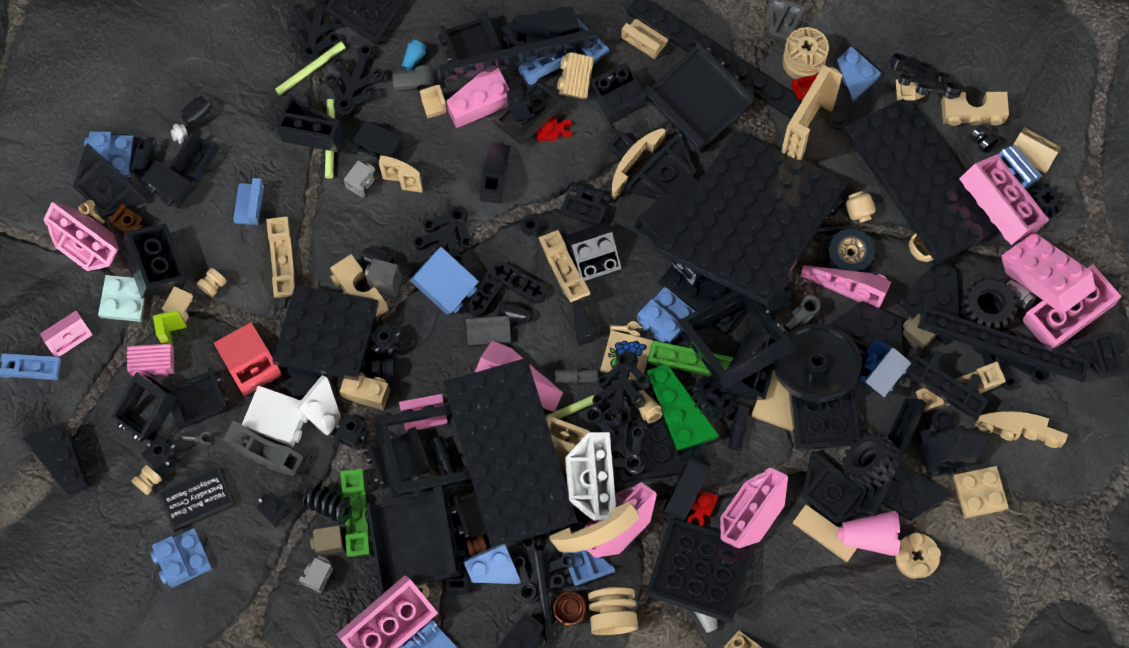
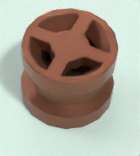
[465,534,487,557]

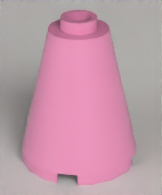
[838,511,900,556]

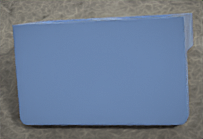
[233,178,264,225]

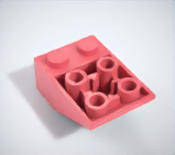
[214,322,282,397]

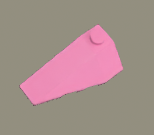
[800,265,891,308]
[475,341,563,412]

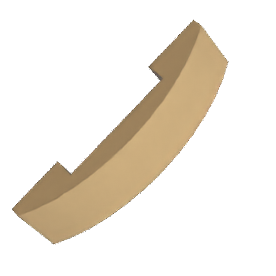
[612,128,666,200]
[266,216,295,298]
[539,230,590,302]
[915,362,1006,412]
[549,502,640,552]

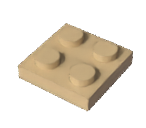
[953,466,1009,519]

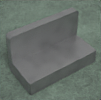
[466,316,511,348]

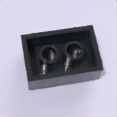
[121,223,187,299]

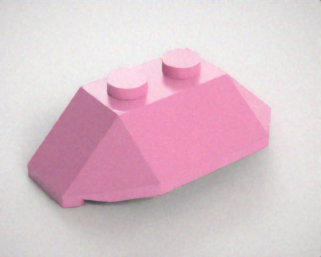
[43,201,119,271]
[720,468,788,548]
[585,482,657,557]

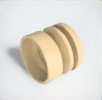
[782,27,829,79]
[588,587,638,635]

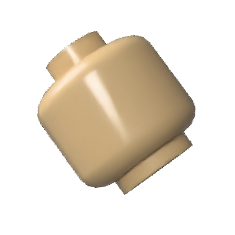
[845,191,876,223]

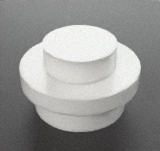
[171,124,188,144]

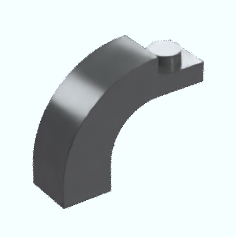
[223,421,303,476]

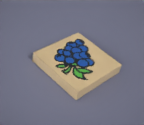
[600,330,653,381]

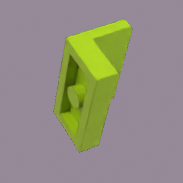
[153,310,187,347]

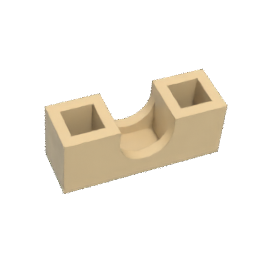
[941,92,1009,126]
[330,254,388,319]

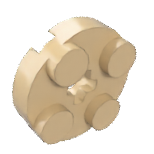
[895,533,941,579]

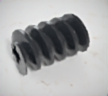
[303,483,352,524]

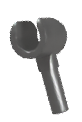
[182,432,212,447]

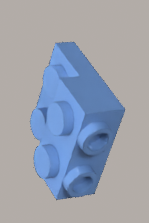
[84,131,134,177]
[637,287,695,344]
[150,528,212,588]

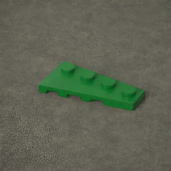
[646,364,719,452]

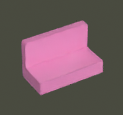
[40,311,93,357]
[399,394,448,432]

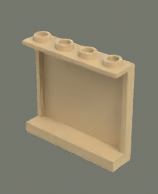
[781,65,843,160]

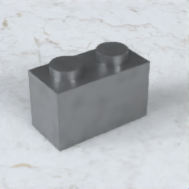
[365,259,401,298]

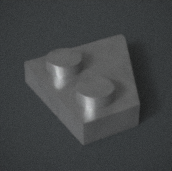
[769,0,806,43]

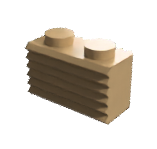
[557,53,594,99]

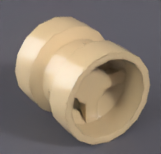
[197,268,227,298]
[131,465,162,495]

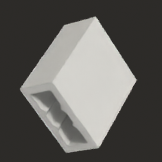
[242,386,308,448]

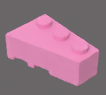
[446,68,509,129]

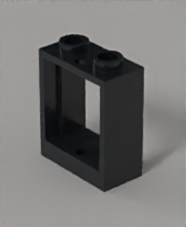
[111,372,179,442]

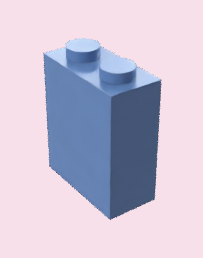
[409,247,479,315]

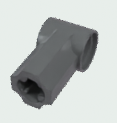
[393,65,434,91]
[781,295,820,332]

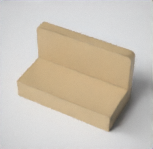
[621,19,668,59]
[1014,127,1061,173]

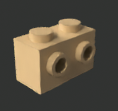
[340,372,390,410]

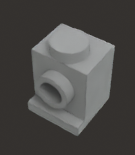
[344,161,375,198]
[299,556,333,593]

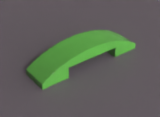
[341,469,370,557]

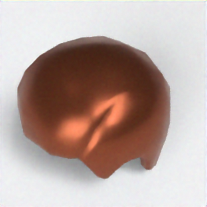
[553,591,587,626]

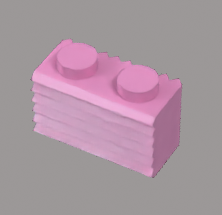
[127,343,174,377]

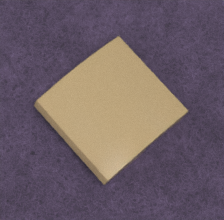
[379,155,423,193]

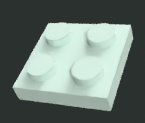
[98,275,146,322]

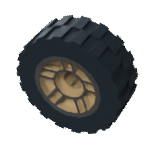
[827,228,876,273]

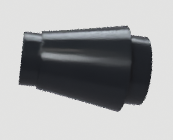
[498,301,530,323]

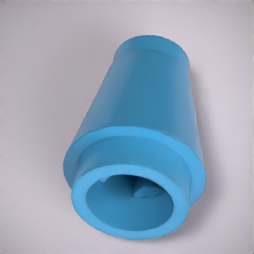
[401,39,427,70]

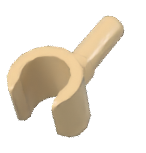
[78,200,105,225]
[610,321,642,337]

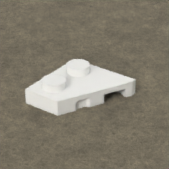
[295,375,341,435]

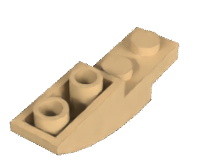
[975,412,1068,448]

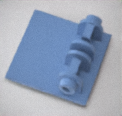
[399,619,457,648]

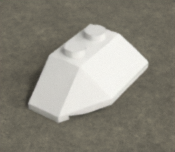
[565,432,616,521]

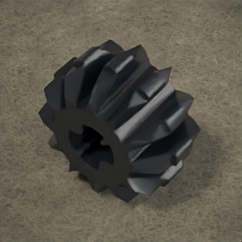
[1030,183,1065,219]

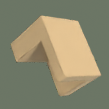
[896,75,926,100]
[420,85,447,119]
[162,286,193,322]

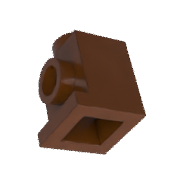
[109,204,146,235]

